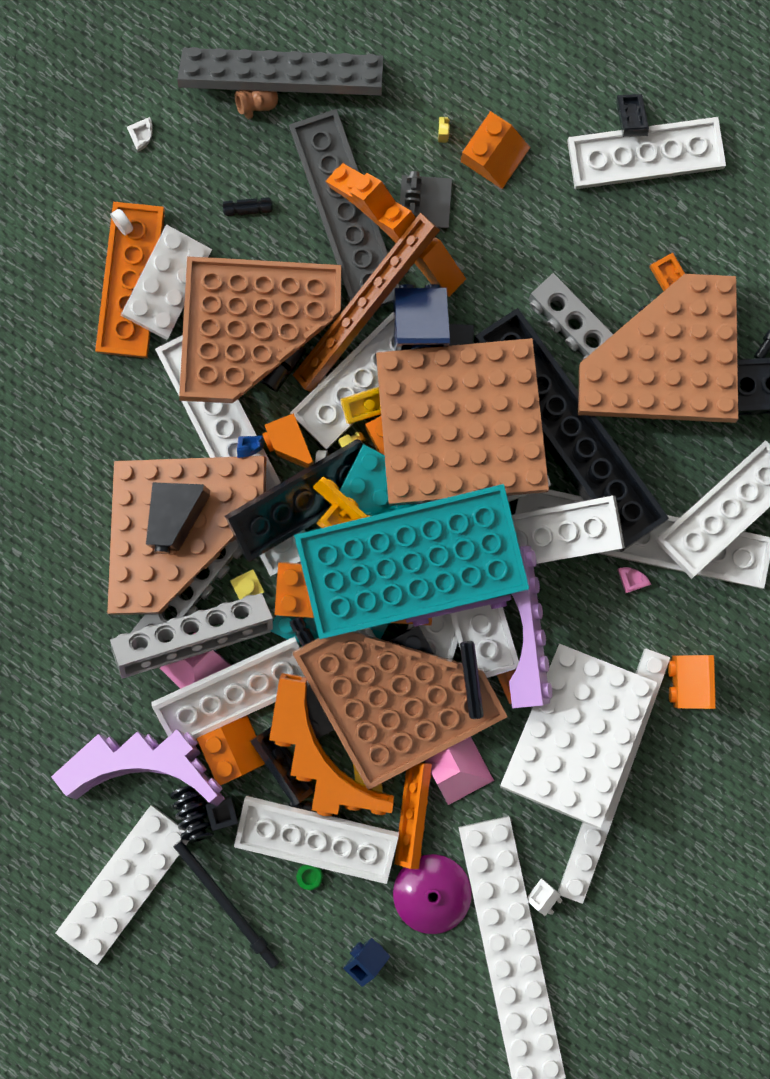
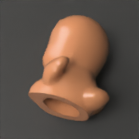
[235,90,278,119]

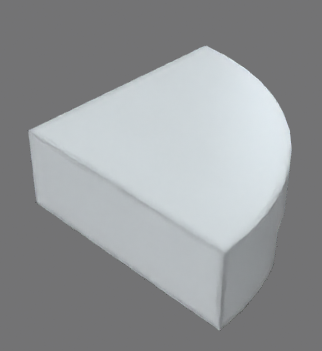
[127,117,153,152]

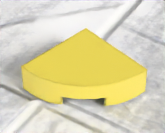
[438,117,449,143]
[338,432,366,448]

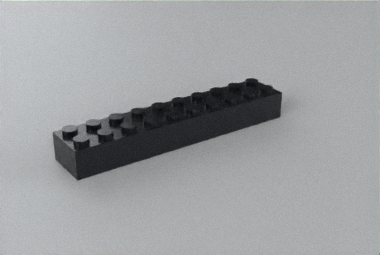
[474,308,669,552]

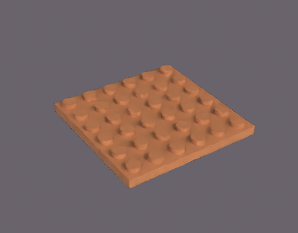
[376,338,549,506]

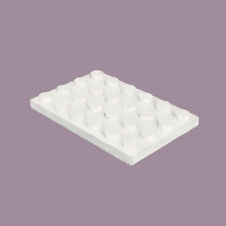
[500,644,658,829]

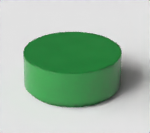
[296,864,323,890]

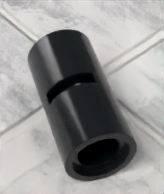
[260,346,306,392]

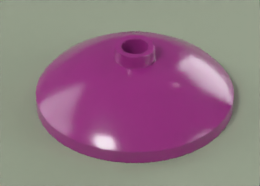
[393,854,471,934]

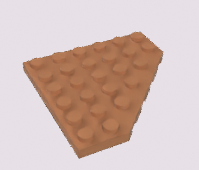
[179,256,341,403]
[578,274,738,423]
[107,456,267,615]
[293,631,508,790]

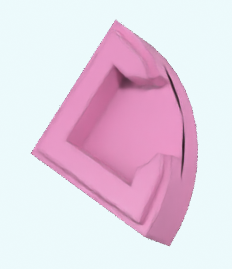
[617,567,651,593]

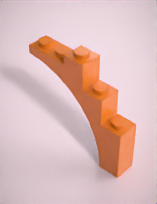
[326,163,466,297]
[269,673,394,816]

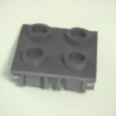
[400,171,452,229]

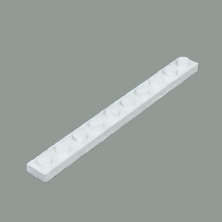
[558,649,670,904]

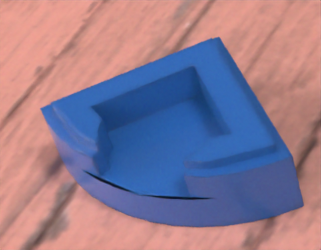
[237,436,265,458]

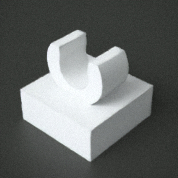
[527,879,562,916]

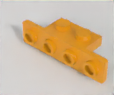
[313,477,370,528]

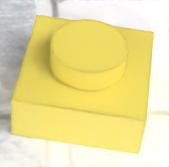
[230,569,265,600]

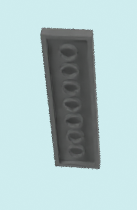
[177,47,383,95]
[289,109,399,307]

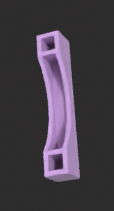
[509,546,552,708]

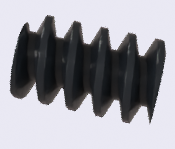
[170,785,214,843]

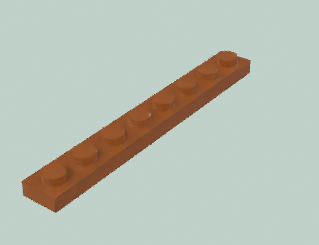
[293,213,440,392]

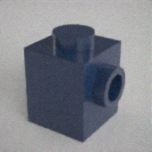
[343,938,390,987]

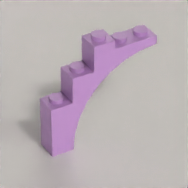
[51,729,225,806]

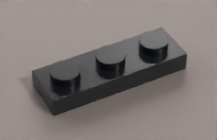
[250,726,315,806]

